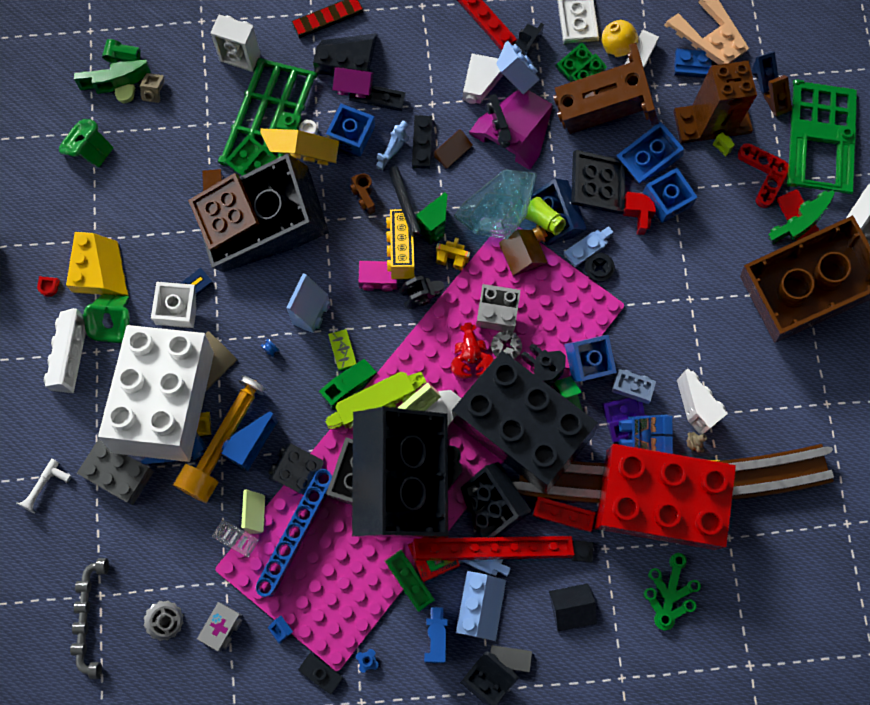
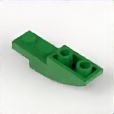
[74,60,151,94]
[768,190,835,244]

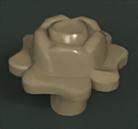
[686,432,707,453]

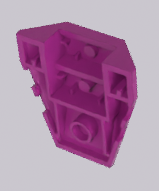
[469,90,553,170]

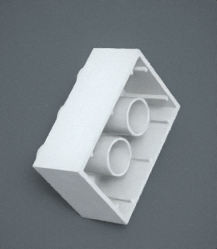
[98,325,214,462]

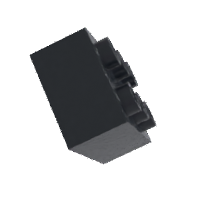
[452,350,598,495]
[352,407,448,538]

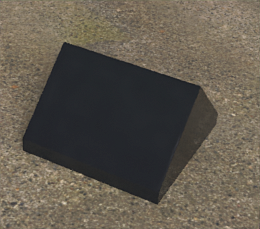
[548,583,597,632]

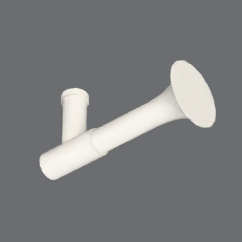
[16,459,72,513]

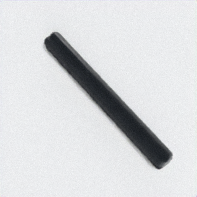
[389,166,421,237]

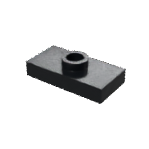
[298,653,343,695]

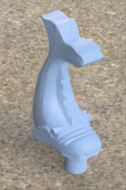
[376,121,409,171]

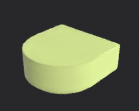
[115,84,135,103]

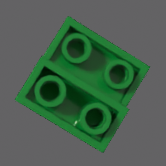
[555,42,607,82]

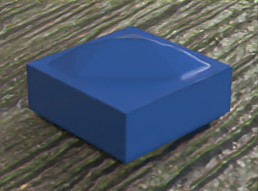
[268,615,293,644]

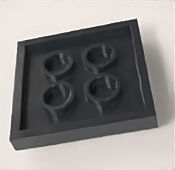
[571,150,625,214]

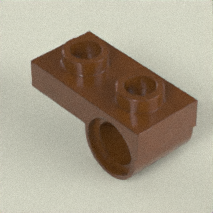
[350,174,375,215]

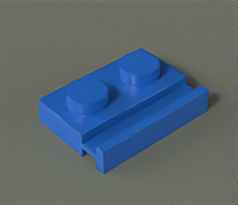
[674,48,712,78]

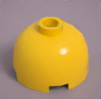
[602,20,639,57]

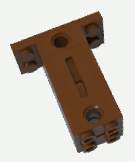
[553,43,659,134]
[673,61,757,144]

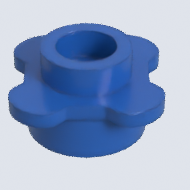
[356,649,378,673]

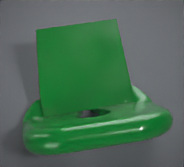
[59,119,114,168]
[83,294,130,343]

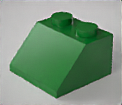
[416,192,447,244]

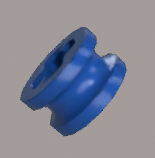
[261,339,279,357]

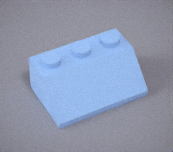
[456,571,506,641]

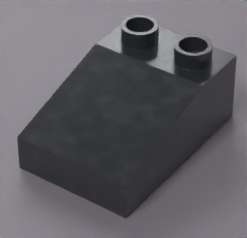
[201,154,329,272]

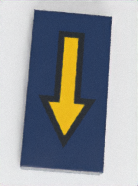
[180,268,213,296]

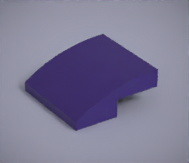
[602,398,647,442]

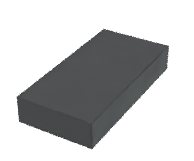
[490,645,532,672]

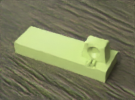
[394,383,441,411]

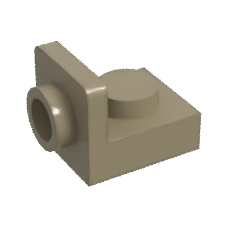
[140,73,165,103]

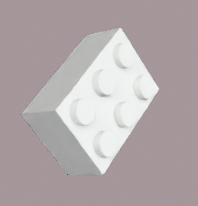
[211,15,261,72]

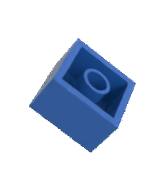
[326,103,375,157]
[642,168,698,223]
[564,335,617,382]

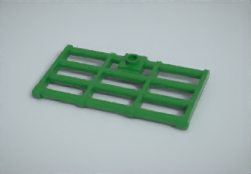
[218,58,318,166]

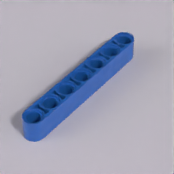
[256,469,332,598]

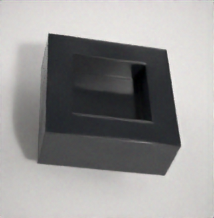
[572,540,593,563]

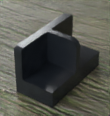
[515,23,544,57]

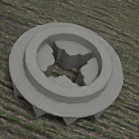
[491,330,522,359]

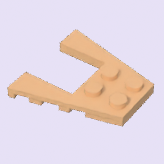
[664,0,749,65]

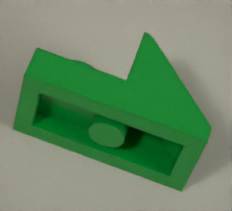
[553,376,583,411]

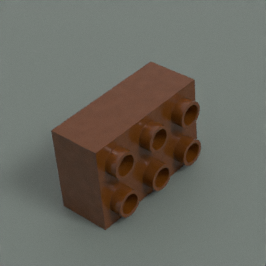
[740,215,870,343]

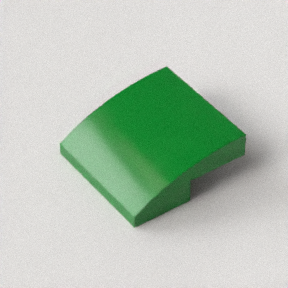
[224,134,277,176]

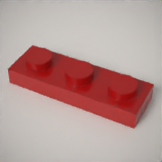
[533,497,596,533]

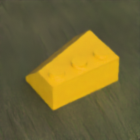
[260,129,339,166]
[66,232,129,296]

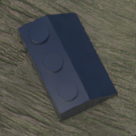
[528,178,587,246]

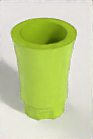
[524,197,566,235]

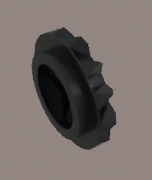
[585,253,615,282]

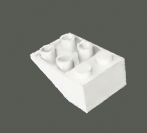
[677,369,728,435]

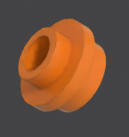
[532,225,547,242]

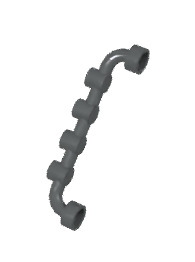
[70,558,109,679]

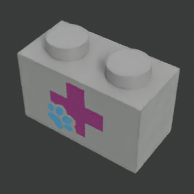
[197,602,242,651]

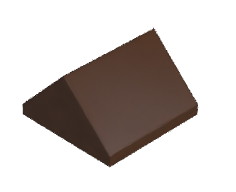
[499,229,548,276]

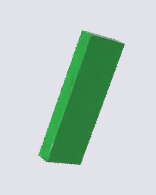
[384,549,435,612]

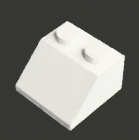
[151,282,196,328]

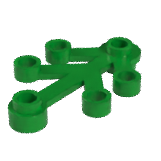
[643,553,701,630]

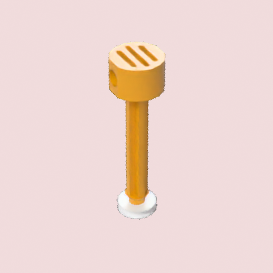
[173,375,267,503]

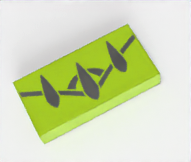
[328,329,356,371]

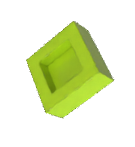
[713,132,735,157]

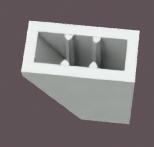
[463,54,503,104]

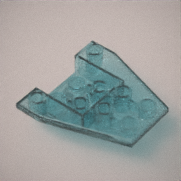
[454,169,537,239]

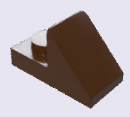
[763,75,792,117]

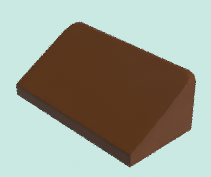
[434,129,473,169]

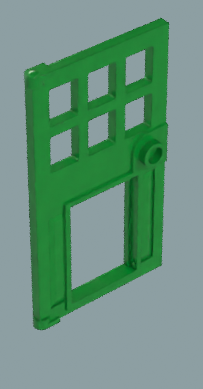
[787,79,857,194]

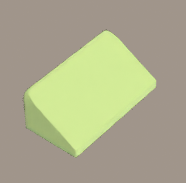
[241,490,265,534]

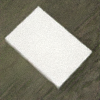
[557,0,599,44]

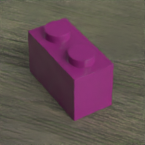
[333,67,374,98]

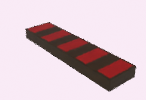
[291,0,363,38]

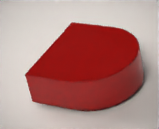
[37,276,60,297]

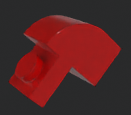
[623,192,656,235]

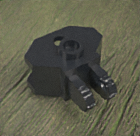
[399,276,445,309]
[521,344,566,387]

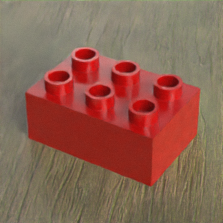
[595,444,736,550]

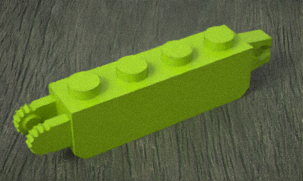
[325,372,426,430]

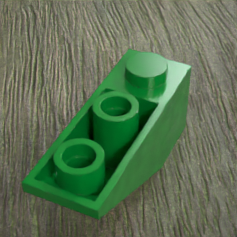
[319,359,377,410]

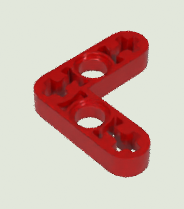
[738,143,789,208]

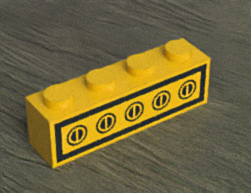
[386,209,414,279]

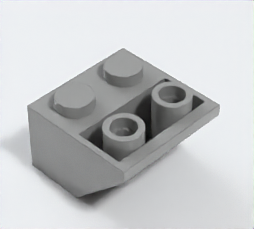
[476,284,521,333]

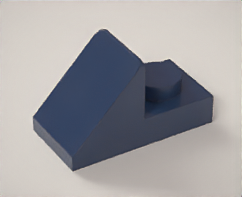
[752,52,779,92]

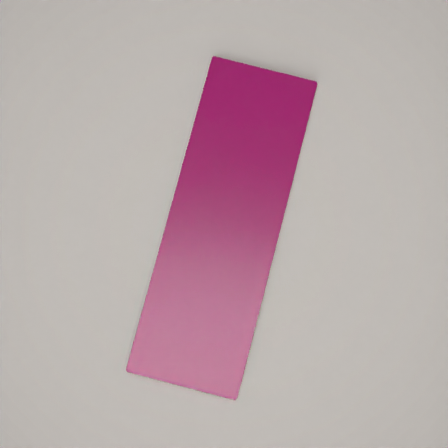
[215,219,624,671]

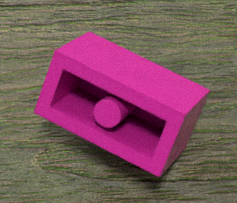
[358,261,397,291]

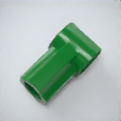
[102,39,141,63]

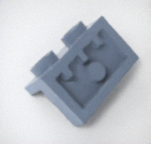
[612,369,656,404]

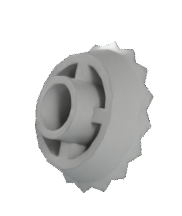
[144,600,184,641]

